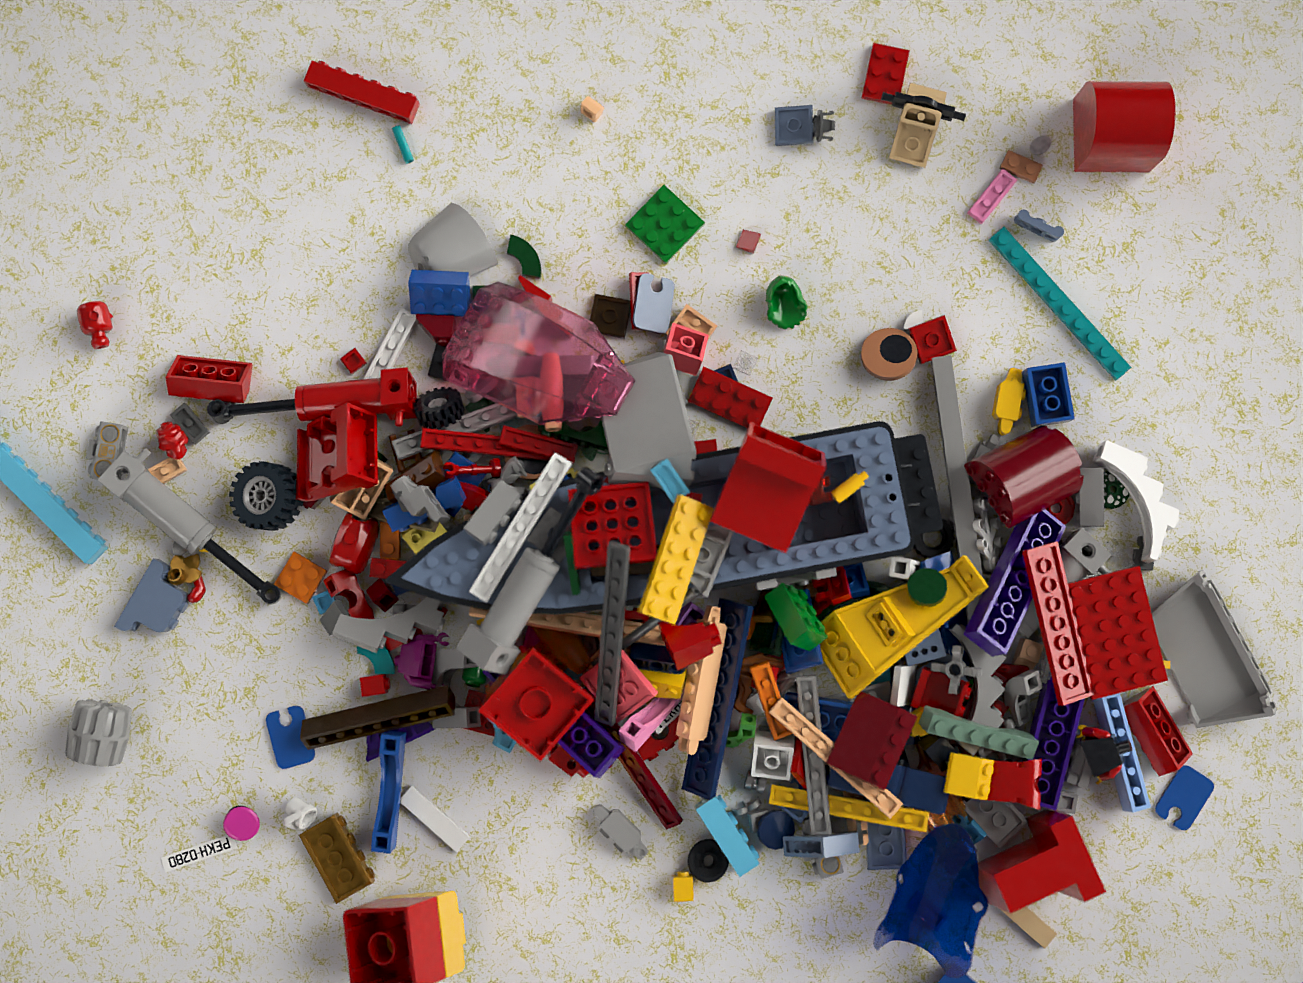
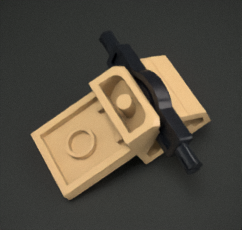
[881,83,966,168]

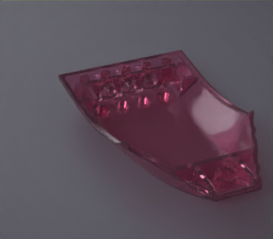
[442,281,635,425]

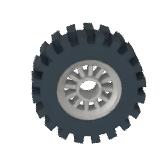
[229,461,304,531]

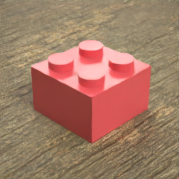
[663,323,709,376]

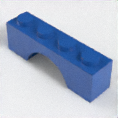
[382,476,466,532]

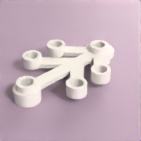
[973,498,1005,573]

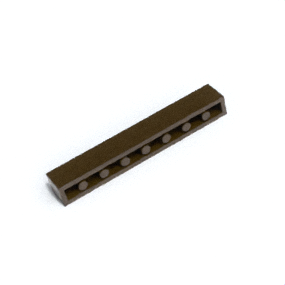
[300,685,455,750]

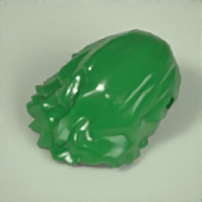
[765,275,808,330]

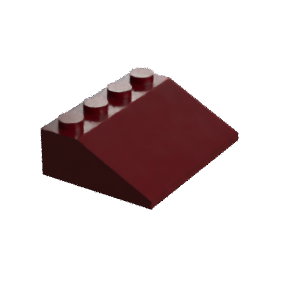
[826,691,918,790]

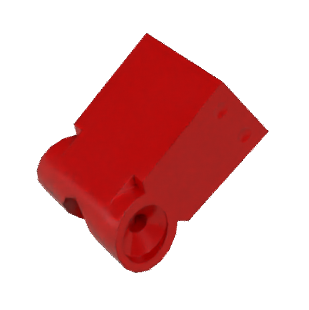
[979,759,1042,810]

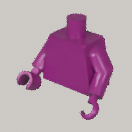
[394,632,450,690]

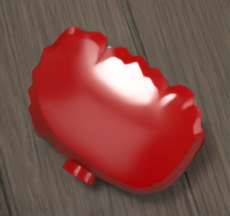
[329,512,380,574]

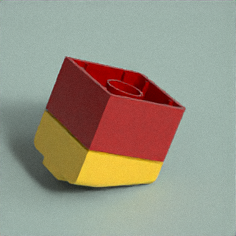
[343,891,466,983]

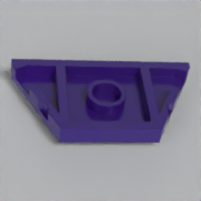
[366,722,436,762]

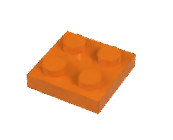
[274,551,328,604]

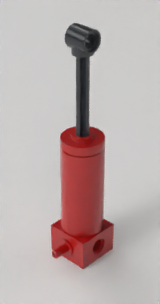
[207,367,417,427]

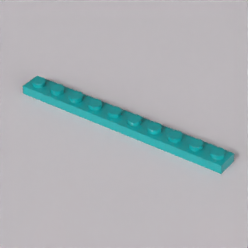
[989,227,1132,381]

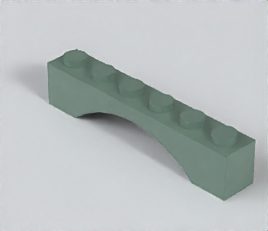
[918,706,1039,759]

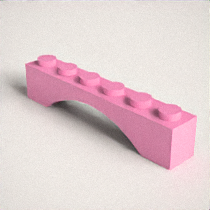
[619,665,689,752]

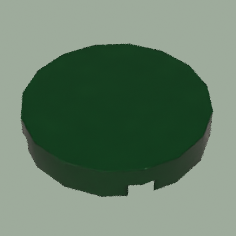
[907,568,948,607]

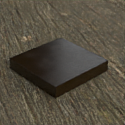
[588,294,631,339]

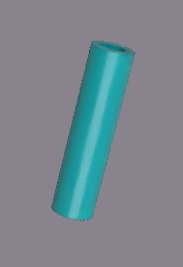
[392,125,414,164]

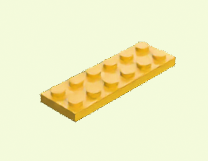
[638,494,714,624]

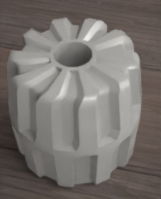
[65,699,132,766]

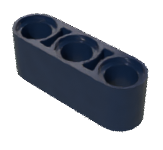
[629,642,685,674]

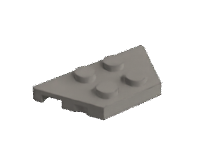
[690,526,734,598]

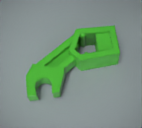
[726,713,757,748]

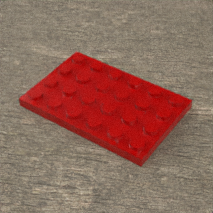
[1068,566,1168,700]

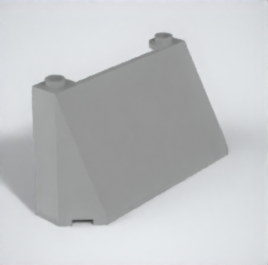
[587,351,696,488]
[1151,570,1277,728]

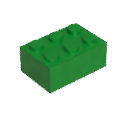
[764,583,828,651]

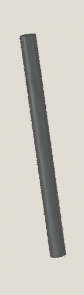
[591,587,699,666]

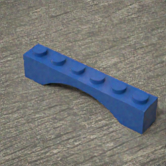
[371,730,406,854]

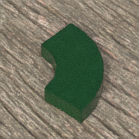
[507,234,542,279]

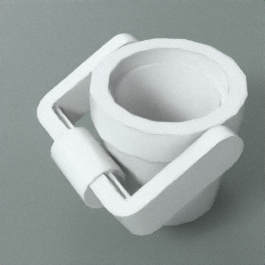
[283,797,318,831]

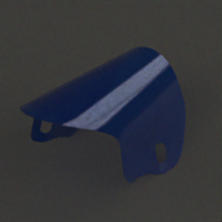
[874,823,989,978]

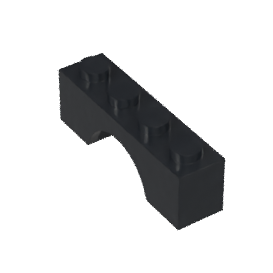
[917,733,971,803]

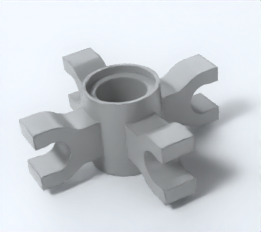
[931,645,982,694]

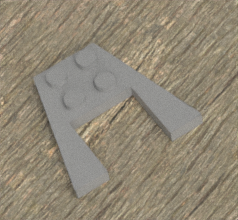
[756,568,837,590]

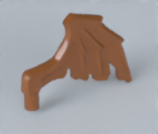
[734,652,785,714]

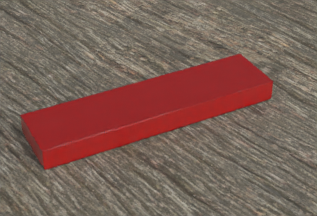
[498,425,578,465]

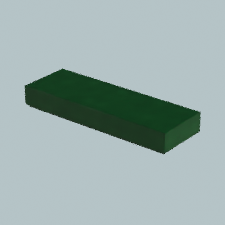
[563,531,581,596]

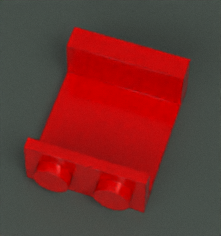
[910,666,972,718]

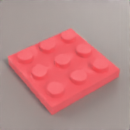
[579,650,658,723]

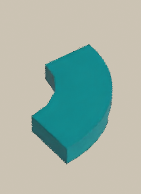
[357,646,395,674]

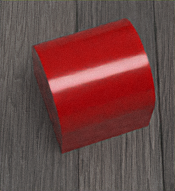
[1073,81,1176,172]

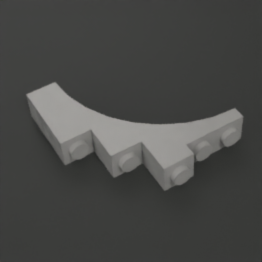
[333,597,445,653]
[948,623,1006,756]

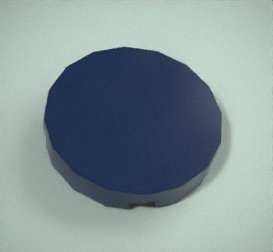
[757,810,795,850]

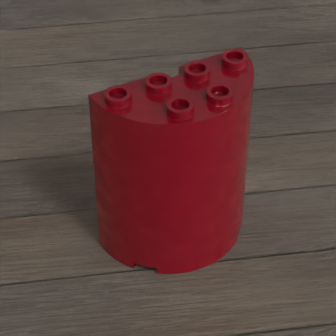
[964,425,1084,529]

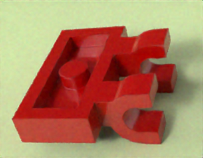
[812,566,852,609]

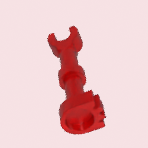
[443,458,501,478]

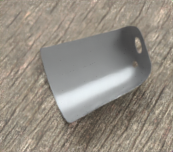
[408,203,498,276]

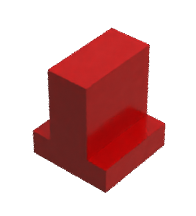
[710,422,826,553]
[971,809,1106,914]

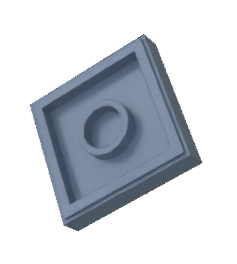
[775,105,813,146]

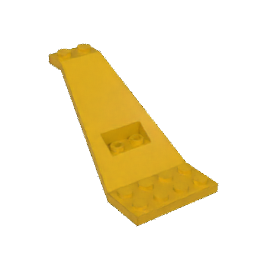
[820,555,989,699]

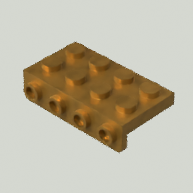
[299,812,375,904]

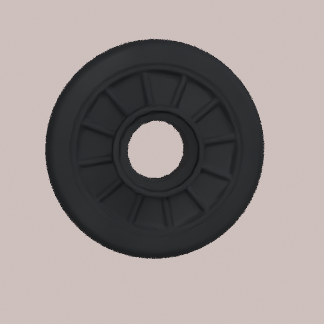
[688,839,729,883]

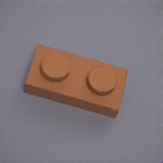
[999,150,1043,184]

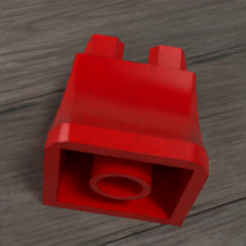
[658,621,722,670]

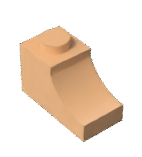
[1012,638,1044,670]

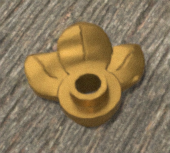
[168,554,202,586]

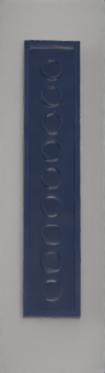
[681,598,754,801]

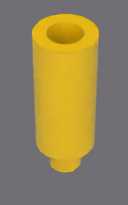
[830,471,869,503]

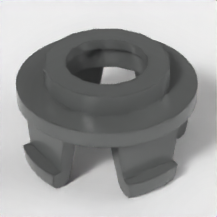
[813,110,835,142]

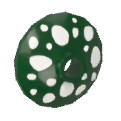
[1104,471,1129,509]

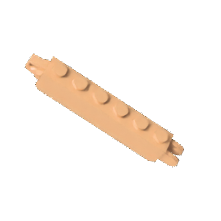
[676,605,727,755]

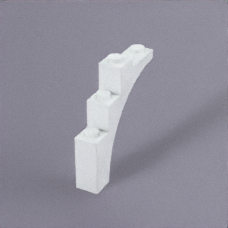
[1093,440,1179,564]

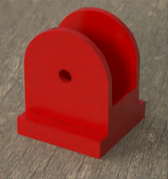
[478,645,594,762]

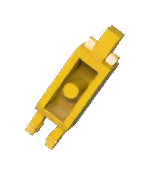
[992,368,1026,436]

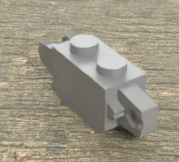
[593,804,649,860]

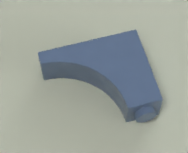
[783,832,860,858]

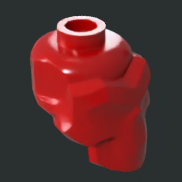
[156,421,188,459]

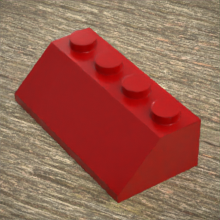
[165,355,253,403]
[1123,686,1193,776]

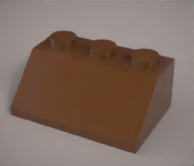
[384,450,448,503]

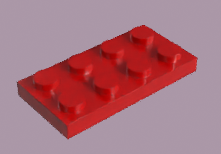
[688,366,773,428]

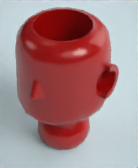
[77,301,113,349]

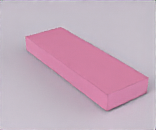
[967,169,1017,225]

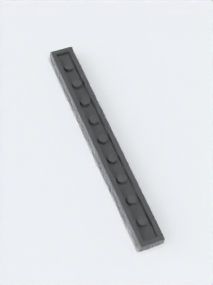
[594,541,630,726]

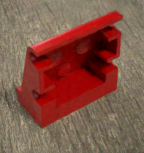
[296,402,378,502]

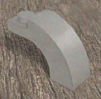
[1004,669,1042,726]

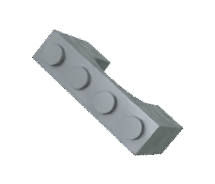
[431,649,481,729]

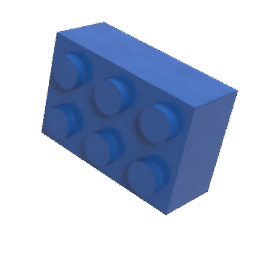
[408,270,471,317]
[1022,362,1075,428]

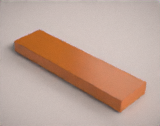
[749,660,793,741]

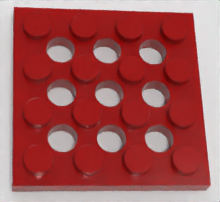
[568,481,657,569]

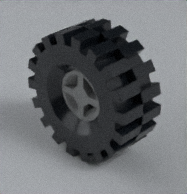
[413,387,465,429]

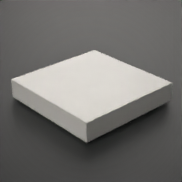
[890,665,917,707]

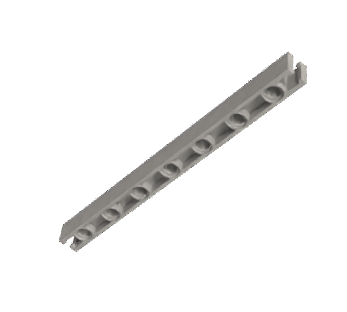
[931,355,983,625]

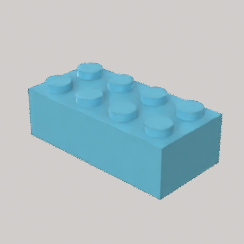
[695,795,760,877]

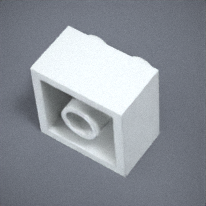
[751,730,794,780]

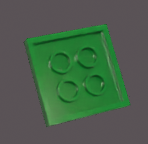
[625,185,705,264]

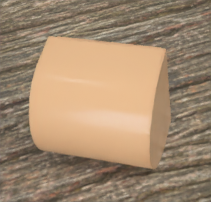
[581,96,604,122]

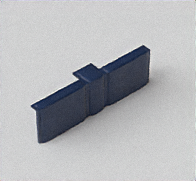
[827,765,949,814]

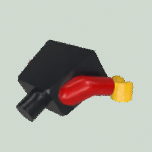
[1076,724,1133,785]

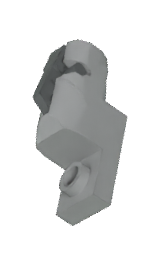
[391,476,450,522]

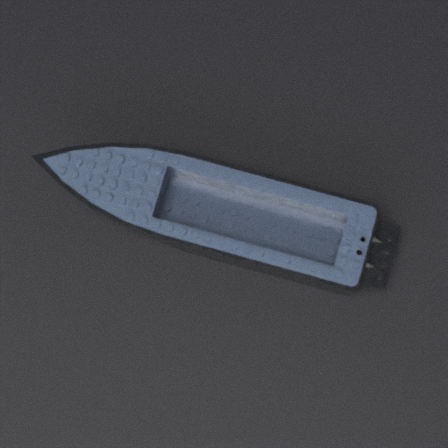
[384,421,943,615]

